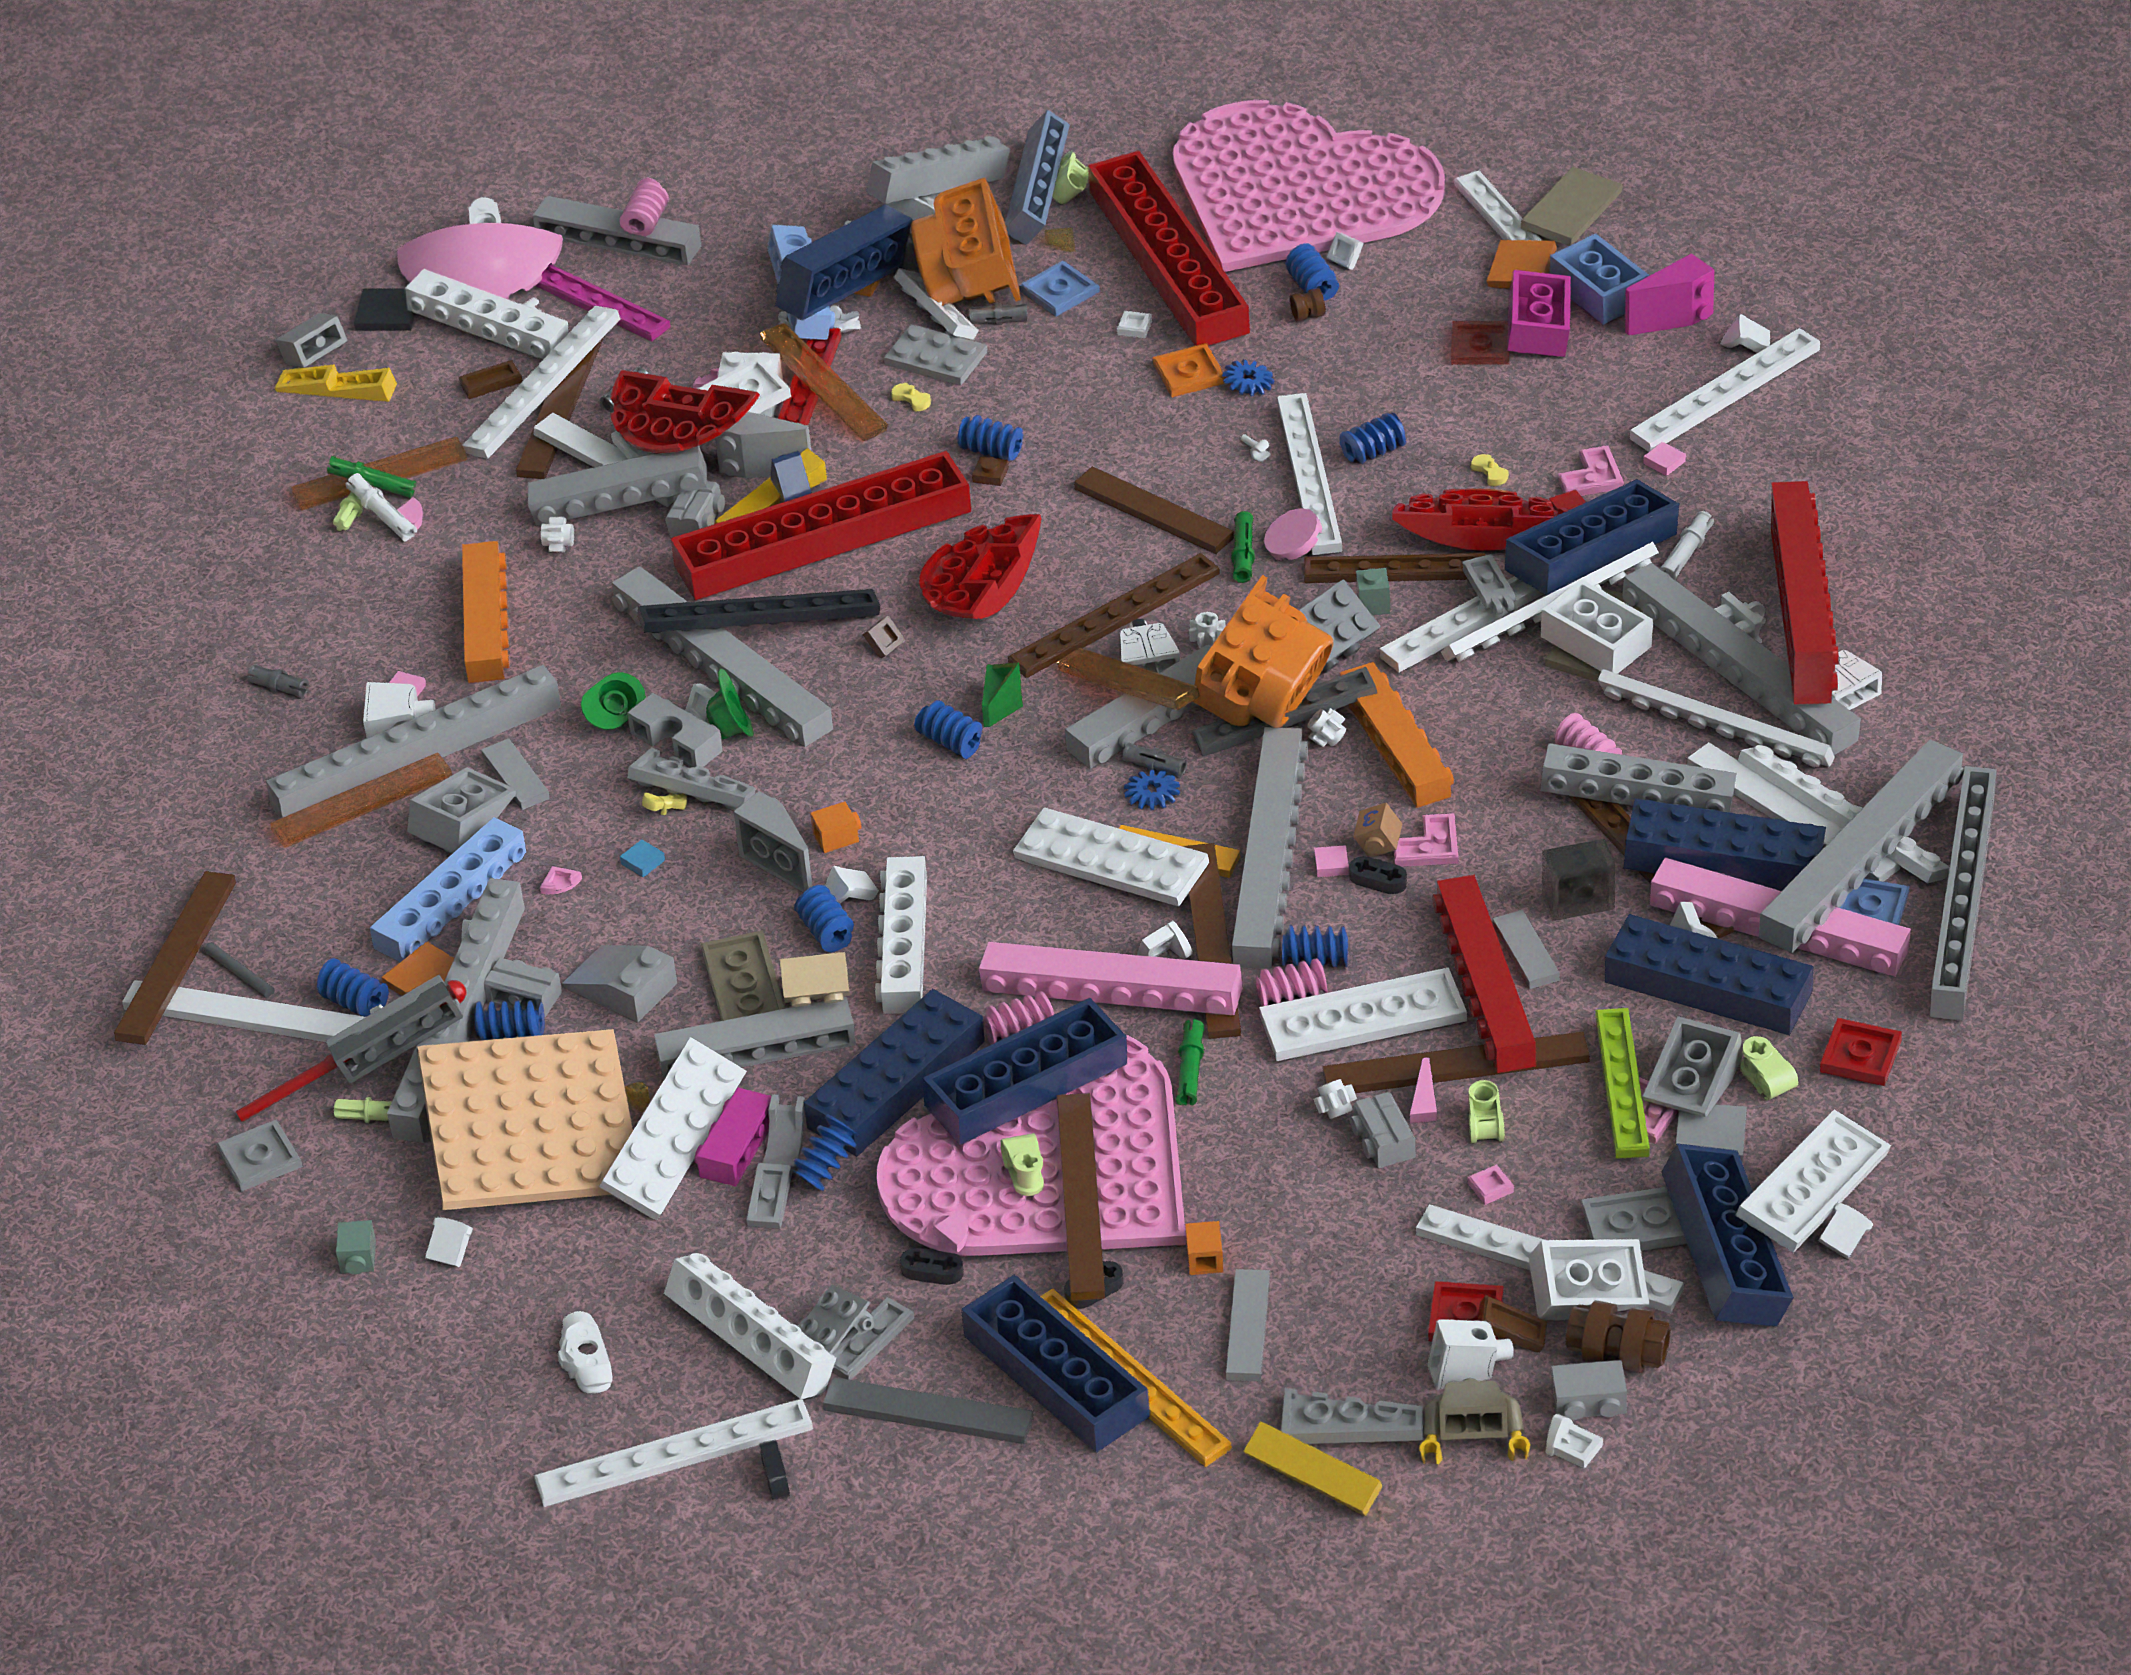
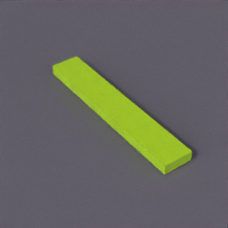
[1595,1008,1650,1159]

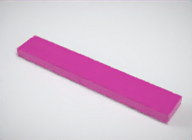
[535,264,671,342]

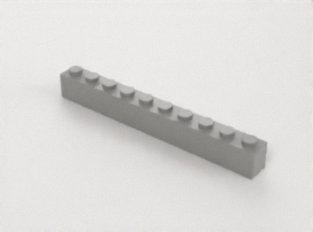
[1622,563,1861,755]
[612,566,833,747]
[266,665,561,824]
[1232,727,1308,969]
[1759,739,1964,953]
[1930,766,1997,1021]
[387,878,525,1143]

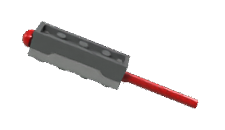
[236,975,467,1122]

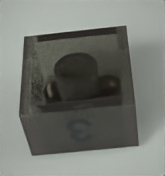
[1542,839,1615,921]

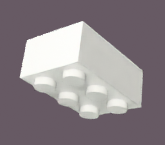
[1541,579,1653,674]

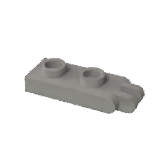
[1463,554,1516,615]

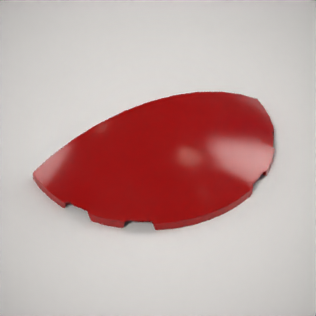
[610,370,760,453]
[1392,488,1568,550]
[919,514,1042,619]

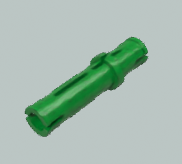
[327,455,417,499]
[1231,511,1255,583]
[1176,1019,1205,1106]

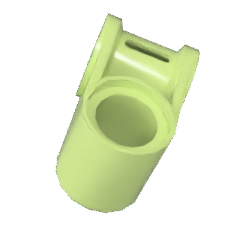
[1052,151,1089,204]
[1740,1036,1798,1101]
[1469,1080,1505,1144]
[1000,1133,1044,1196]

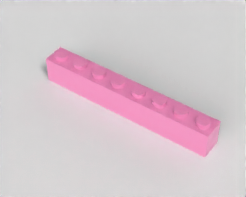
[1650,858,1911,977]
[979,942,1243,1015]

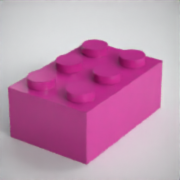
[1507,270,1571,357]

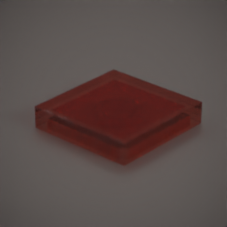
[1451,321,1510,365]

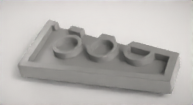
[627,747,756,810]
[1281,1388,1424,1444]

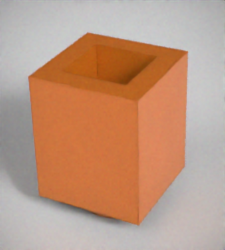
[810,801,862,853]
[1185,1221,1224,1275]

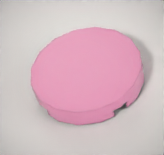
[1264,508,1322,561]

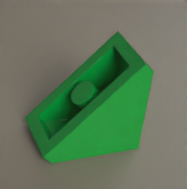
[982,662,1023,727]

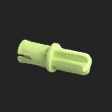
[333,492,363,531]
[334,1097,392,1123]

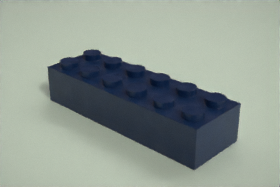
[775,204,912,321]
[1504,479,1679,595]
[1623,799,1826,891]
[1605,914,1814,1036]
[804,989,985,1157]
[923,998,1127,1145]
[1661,1143,1794,1327]
[961,1274,1150,1453]

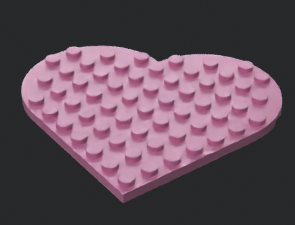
[1173,100,1445,272]
[877,1035,1186,1256]

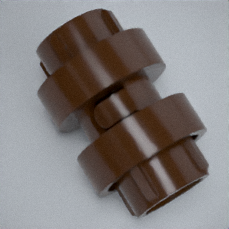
[1566,1300,1671,1373]

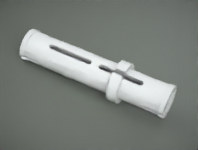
[346,473,417,542]
[1660,511,1714,580]

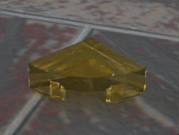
[1044,227,1075,252]
[625,1081,650,1113]

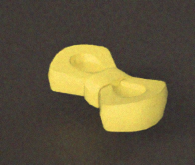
[891,383,931,412]
[1470,454,1509,486]
[642,793,687,815]

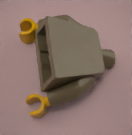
[1419,1378,1530,1464]

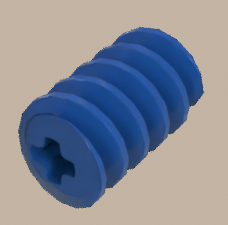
[1285,243,1340,301]
[1339,412,1406,464]
[957,415,1023,462]
[914,700,982,759]
[794,885,854,953]
[1282,925,1348,968]
[317,958,389,1017]
[475,1001,545,1040]
[792,1114,858,1191]

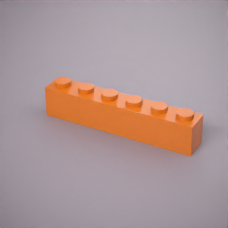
[462,541,510,683]
[1339,662,1454,808]

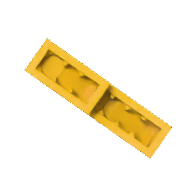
[275,364,397,402]
[715,448,827,524]
[1243,1421,1383,1516]

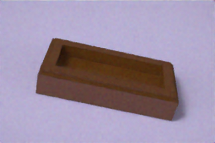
[458,360,523,399]
[1478,1296,1547,1352]

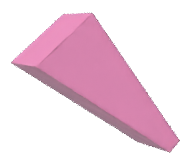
[1410,1058,1437,1123]

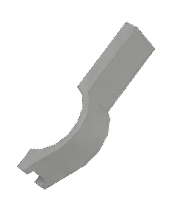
[746,1094,805,1229]

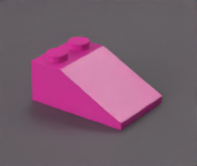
[1625,253,1715,335]

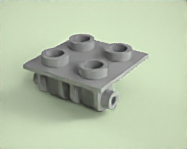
[798,1284,874,1354]

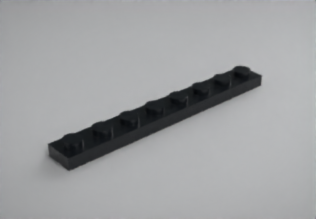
[637,589,881,633]

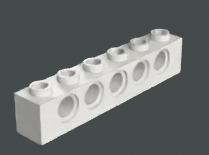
[405,269,569,359]
[875,856,927,1014]
[664,1253,836,1399]

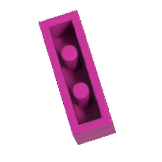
[695,1088,771,1187]

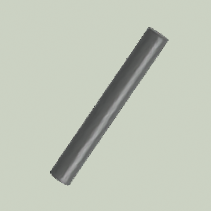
[204,942,275,998]

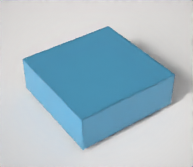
[620,840,665,877]

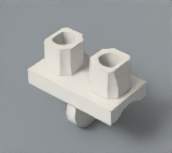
[1714,592,1766,643]

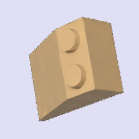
[780,952,850,1007]

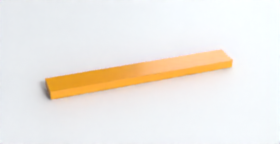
[1040,1288,1232,1467]

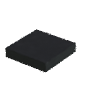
[354,288,415,331]

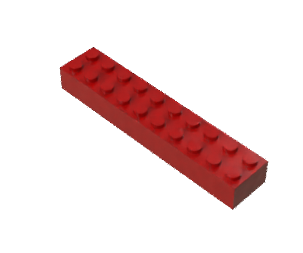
[1088,150,1250,346]
[670,450,972,600]
[1771,481,1839,705]

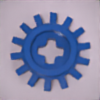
[1222,359,1274,396]
[1124,769,1180,810]

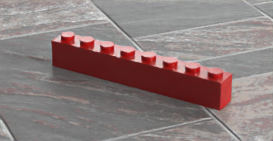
[1432,875,1536,1073]

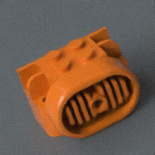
[911,178,1021,306]
[1192,575,1333,728]

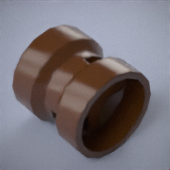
[1289,288,1326,322]

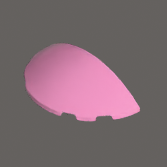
[397,223,563,300]

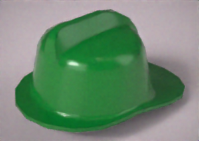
[706,669,754,740]
[580,672,646,730]

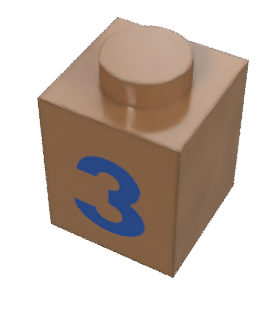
[1353,802,1402,857]

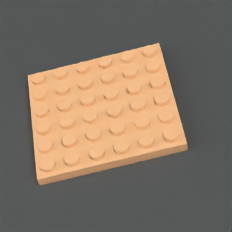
[417,1029,633,1210]

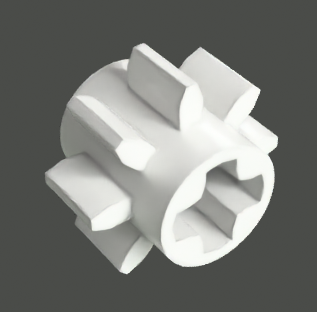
[541,517,574,552]
[1189,612,1226,648]
[1307,708,1346,747]
[1313,1079,1357,1119]

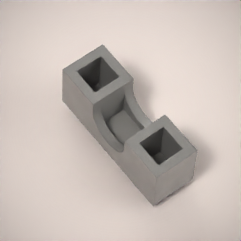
[627,693,723,768]

